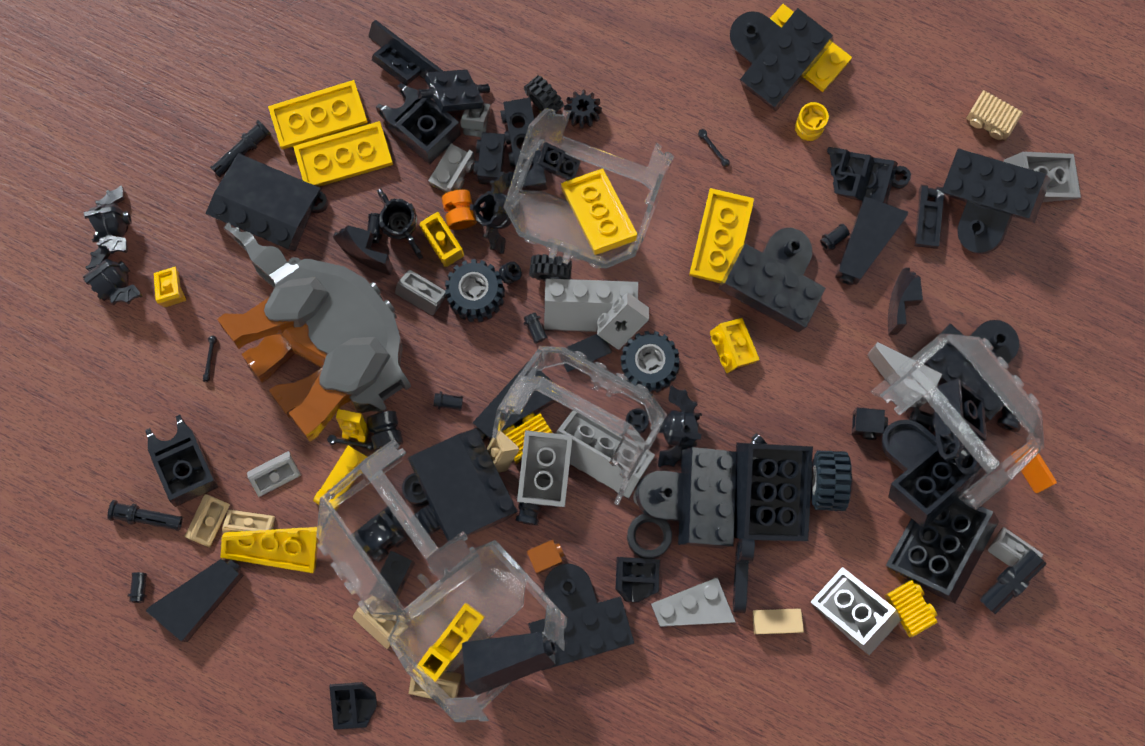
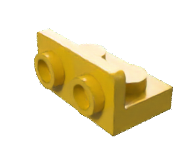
[710,318,760,373]

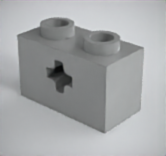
[597,292,649,350]

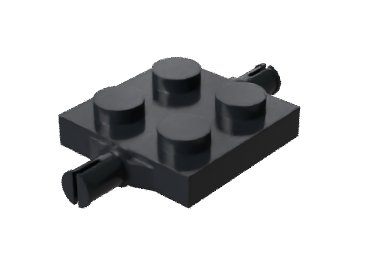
[417,69,490,112]

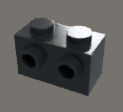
[474,132,506,185]

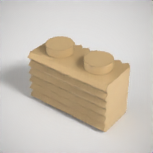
[966,90,1023,141]

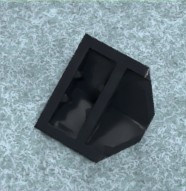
[615,557,660,602]
[329,682,377,730]

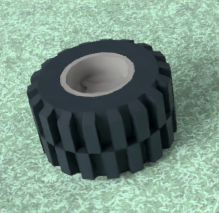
[445,259,505,322]
[621,331,680,393]
[811,450,852,511]

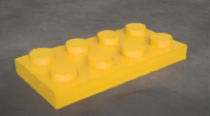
[770,4,852,92]
[268,80,368,150]
[293,121,393,187]
[561,168,638,255]
[689,188,754,283]

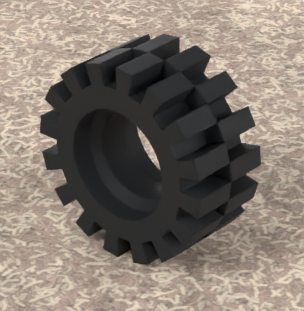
[523,75,564,118]
[529,254,572,282]

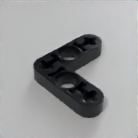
[732,538,755,613]

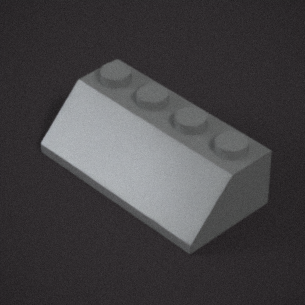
[544,279,638,332]
[556,408,655,498]

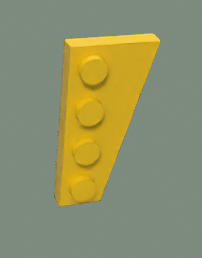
[220,527,319,573]

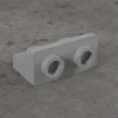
[428,144,475,193]

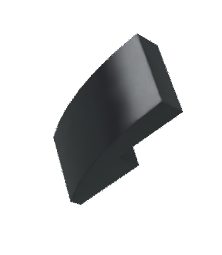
[537,142,581,181]
[558,334,612,372]

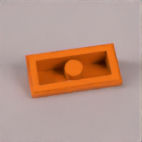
[1011,442,1057,493]

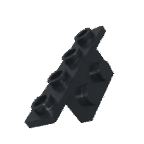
[369,20,443,86]

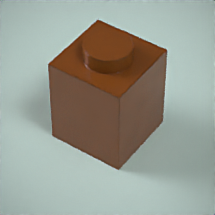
[527,539,565,575]

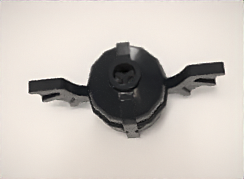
[470,172,518,254]
[84,186,132,254]
[377,188,423,260]
[83,247,142,305]
[658,385,702,467]

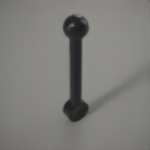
[698,129,730,167]
[203,335,217,383]
[327,435,374,451]

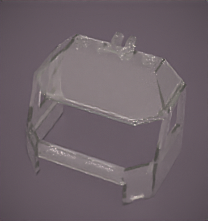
[504,108,675,269]
[870,334,1044,510]
[492,346,667,505]
[317,439,482,623]
[387,540,567,722]

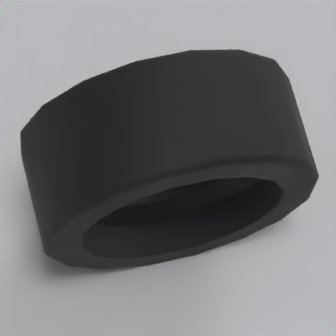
[627,514,672,559]

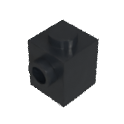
[851,407,888,440]

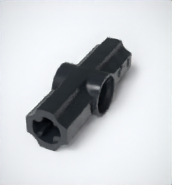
[980,548,1047,614]

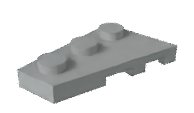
[651,578,735,627]

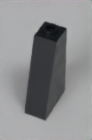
[835,197,908,285]
[473,361,564,441]
[146,559,244,642]
[462,632,557,695]

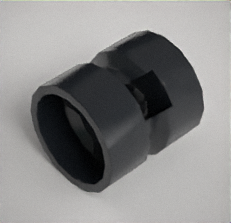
[366,411,403,451]
[402,473,429,507]

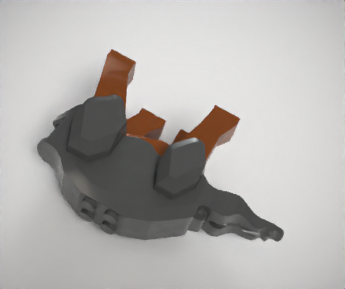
[217,223,411,442]

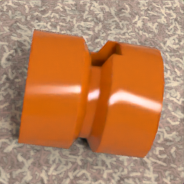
[441,190,477,230]

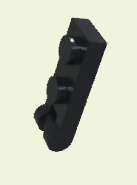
[914,185,944,249]

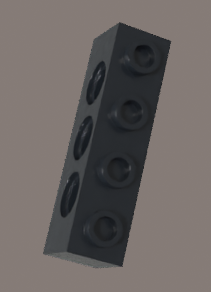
[500,97,547,194]

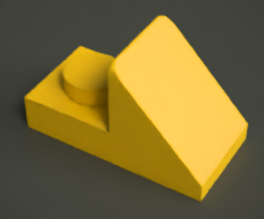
[154,266,186,307]

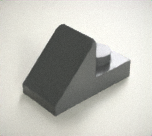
[461,103,491,137]

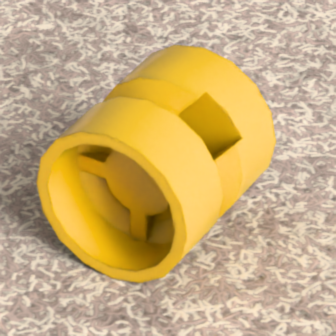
[795,102,829,141]

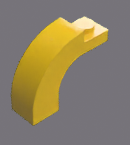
[416,603,485,682]

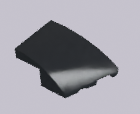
[827,147,898,204]
[333,225,393,275]
[888,267,923,335]

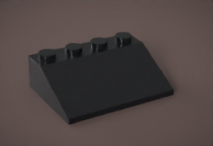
[205,153,321,251]
[407,428,518,544]
[734,442,813,541]
[885,497,999,604]

